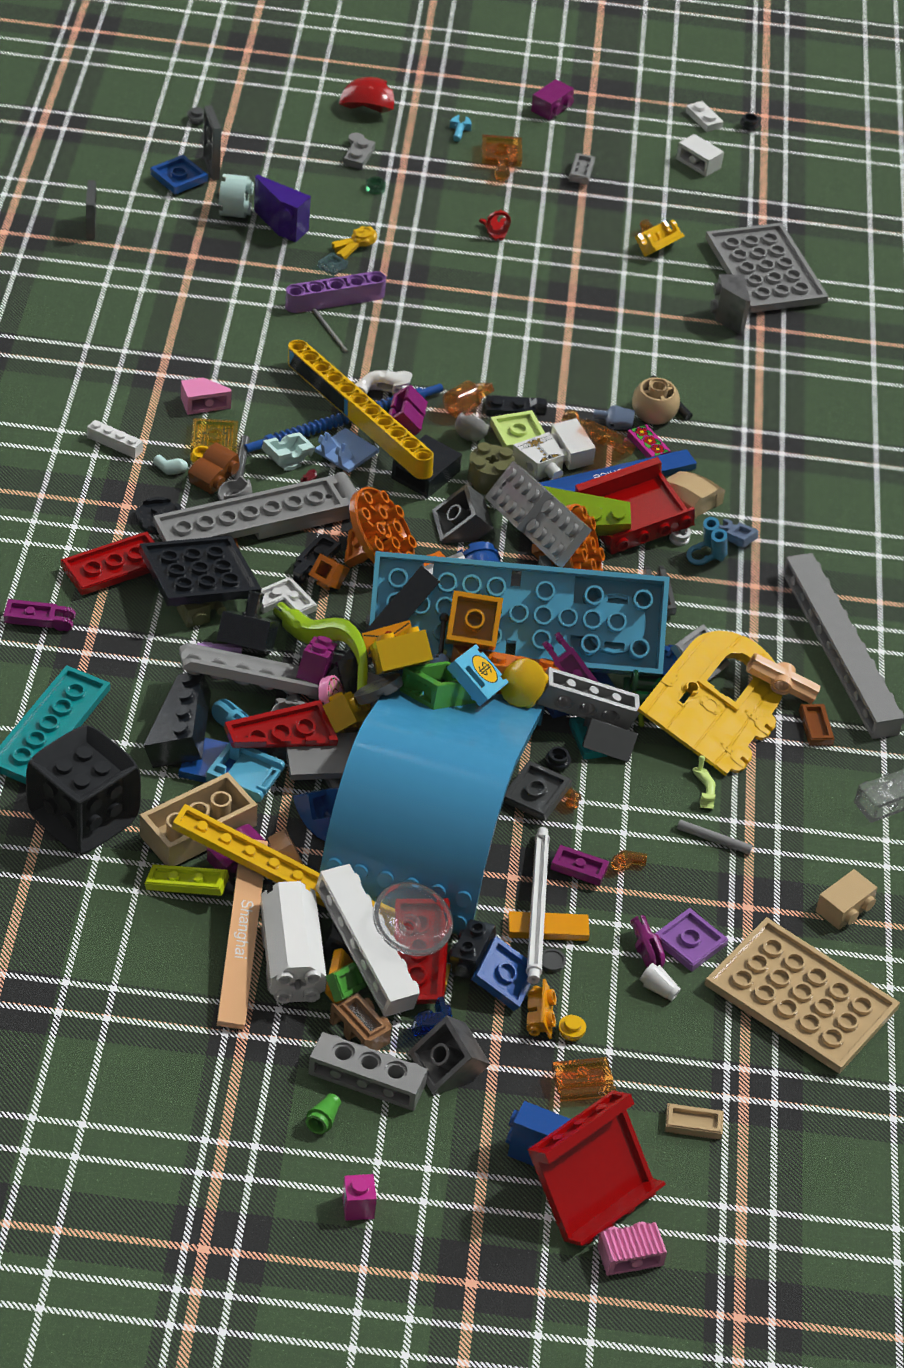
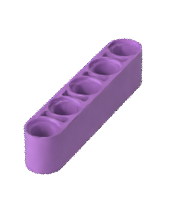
[285,271,386,313]

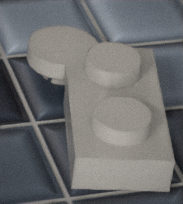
[343,133,376,170]

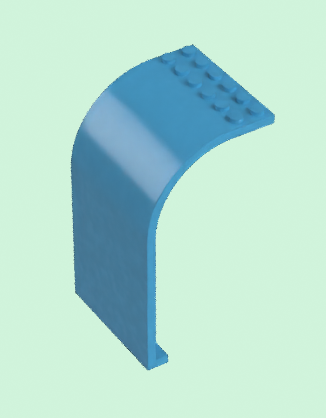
[320,670,545,935]

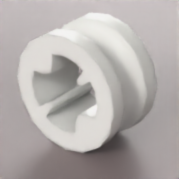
[669,528,691,546]

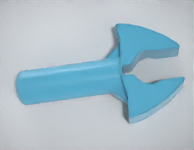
[450,115,472,142]

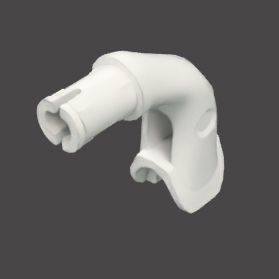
[355,370,412,395]

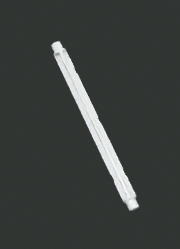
[526,827,550,984]

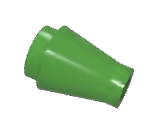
[306,1093,341,1134]

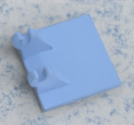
[315,428,379,473]

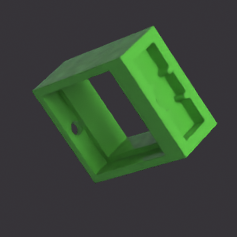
[399,661,478,710]

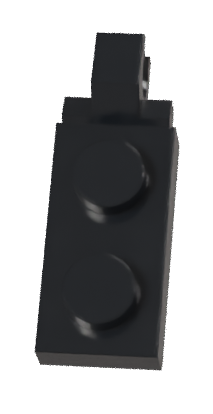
[485,395,547,417]
[293,534,341,585]

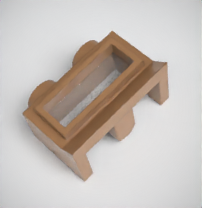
[330,993,392,1051]

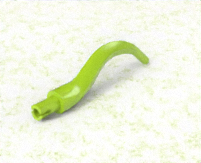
[273,602,368,691]

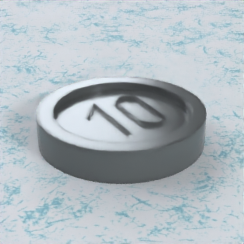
[542,948,566,973]

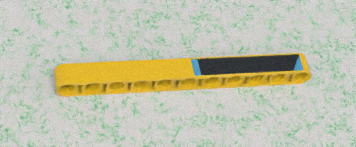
[288,340,434,479]

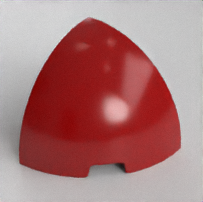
[339,77,394,113]

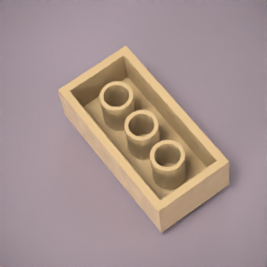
[140,772,258,866]

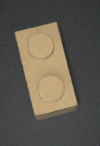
[815,869,878,930]

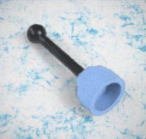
[430,613,449,663]

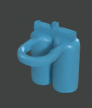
[686,517,728,565]

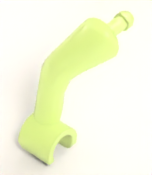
[693,756,716,809]

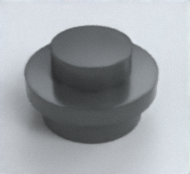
[187,107,204,125]

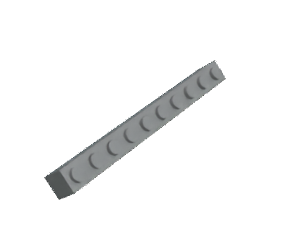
[783,553,904,739]

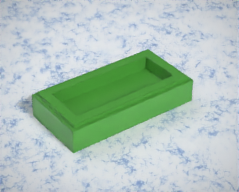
[325,962,367,1002]

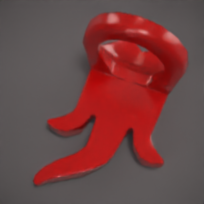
[479,210,511,241]

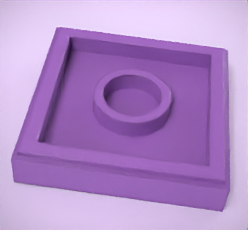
[655,908,729,972]

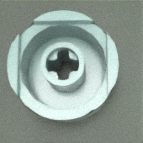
[219,174,254,218]

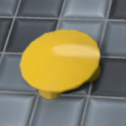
[501,658,549,708]

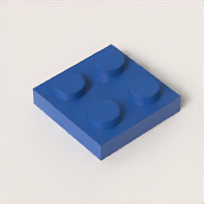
[150,155,208,194]
[471,936,531,1011]

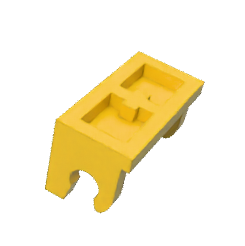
[635,219,684,257]

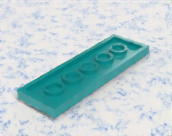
[0,665,110,784]

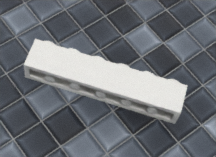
[315,864,420,1017]

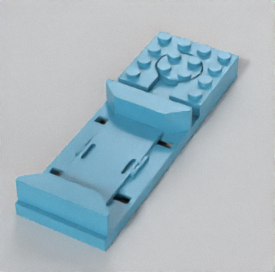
[369,551,670,677]

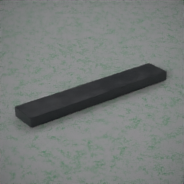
[327,565,440,682]

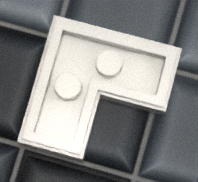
[260,576,317,615]

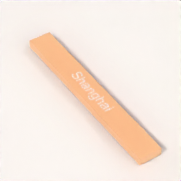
[216,839,268,1030]

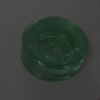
[365,177,386,195]

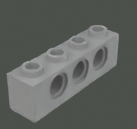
[536,667,640,730]
[308,1032,428,1111]

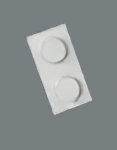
[685,101,724,132]

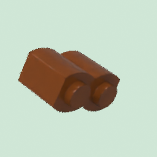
[188,442,240,494]

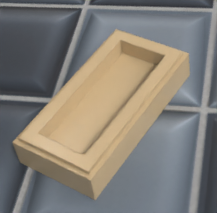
[665,1103,724,1140]

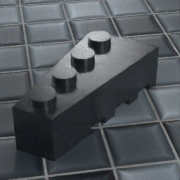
[143,672,211,768]

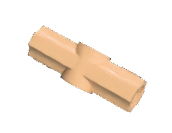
[746,653,820,704]

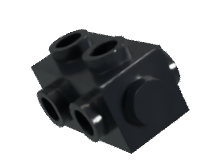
[448,919,496,979]

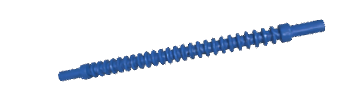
[244,383,444,453]

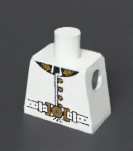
[513,432,564,481]

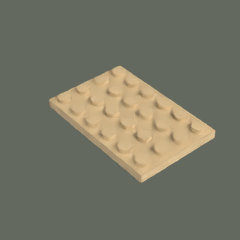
[705,917,900,1074]

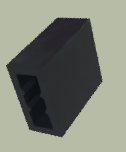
[391,434,462,498]

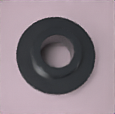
[740,113,760,131]
[545,746,571,770]

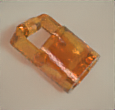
[443,381,495,418]

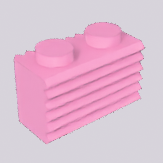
[597,1222,667,1276]

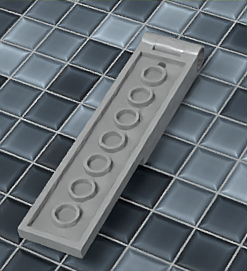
[485,461,592,567]
[153,472,357,541]

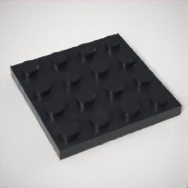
[139,535,262,606]

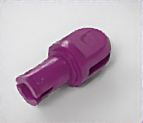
[630,915,665,968]

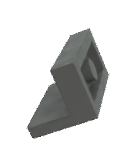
[582,716,638,762]

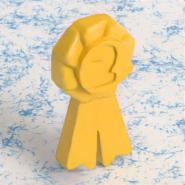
[332,226,377,260]

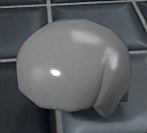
[455,412,489,442]
[217,476,253,501]

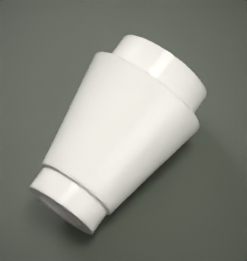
[640,963,681,1001]

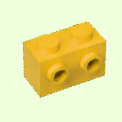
[323,691,371,733]

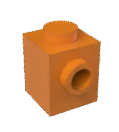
[309,554,350,590]

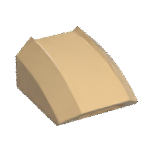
[666,471,725,519]

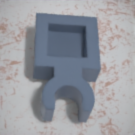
[719,519,758,548]

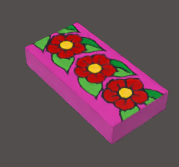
[627,424,671,458]

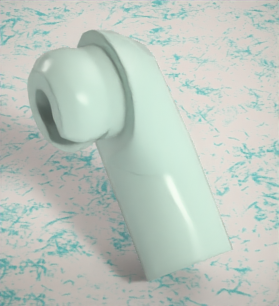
[153,455,188,475]

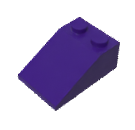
[254,174,311,242]

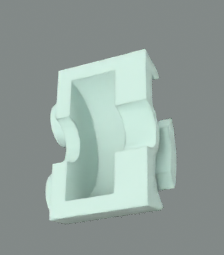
[262,432,315,471]

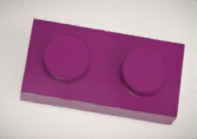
[551,845,609,886]

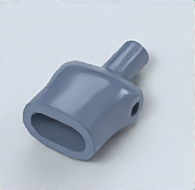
[593,405,635,431]

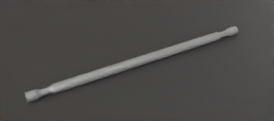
[312,308,348,353]

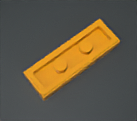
[508,911,590,941]

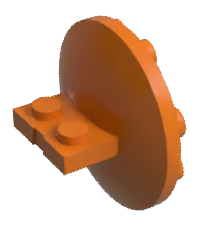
[344,487,417,568]
[532,504,605,571]

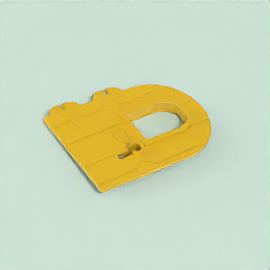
[637,630,782,776]

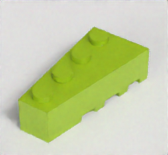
[544,486,631,536]

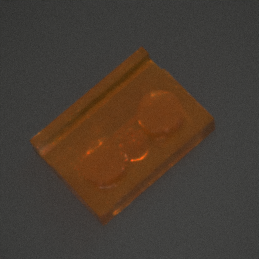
[552,1057,616,1102]

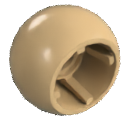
[632,377,680,425]

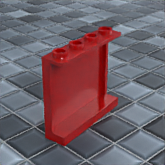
[575,457,695,555]
[528,1090,666,1246]

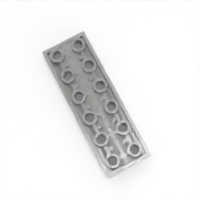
[179,643,319,700]

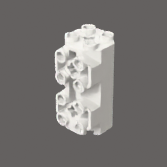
[260,881,326,1004]

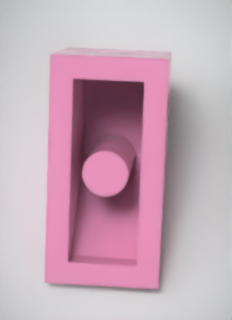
[181,378,232,415]

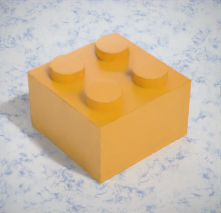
[445,590,503,651]

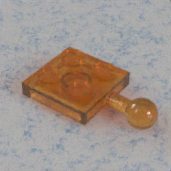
[482,134,522,182]
[562,410,636,455]

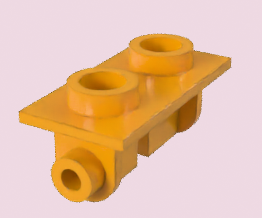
[526,979,557,1039]

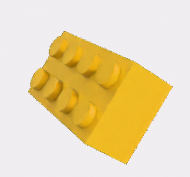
[369,626,433,675]

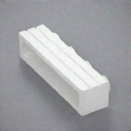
[87,420,143,459]

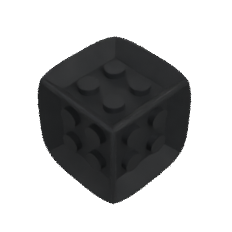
[26,725,141,854]

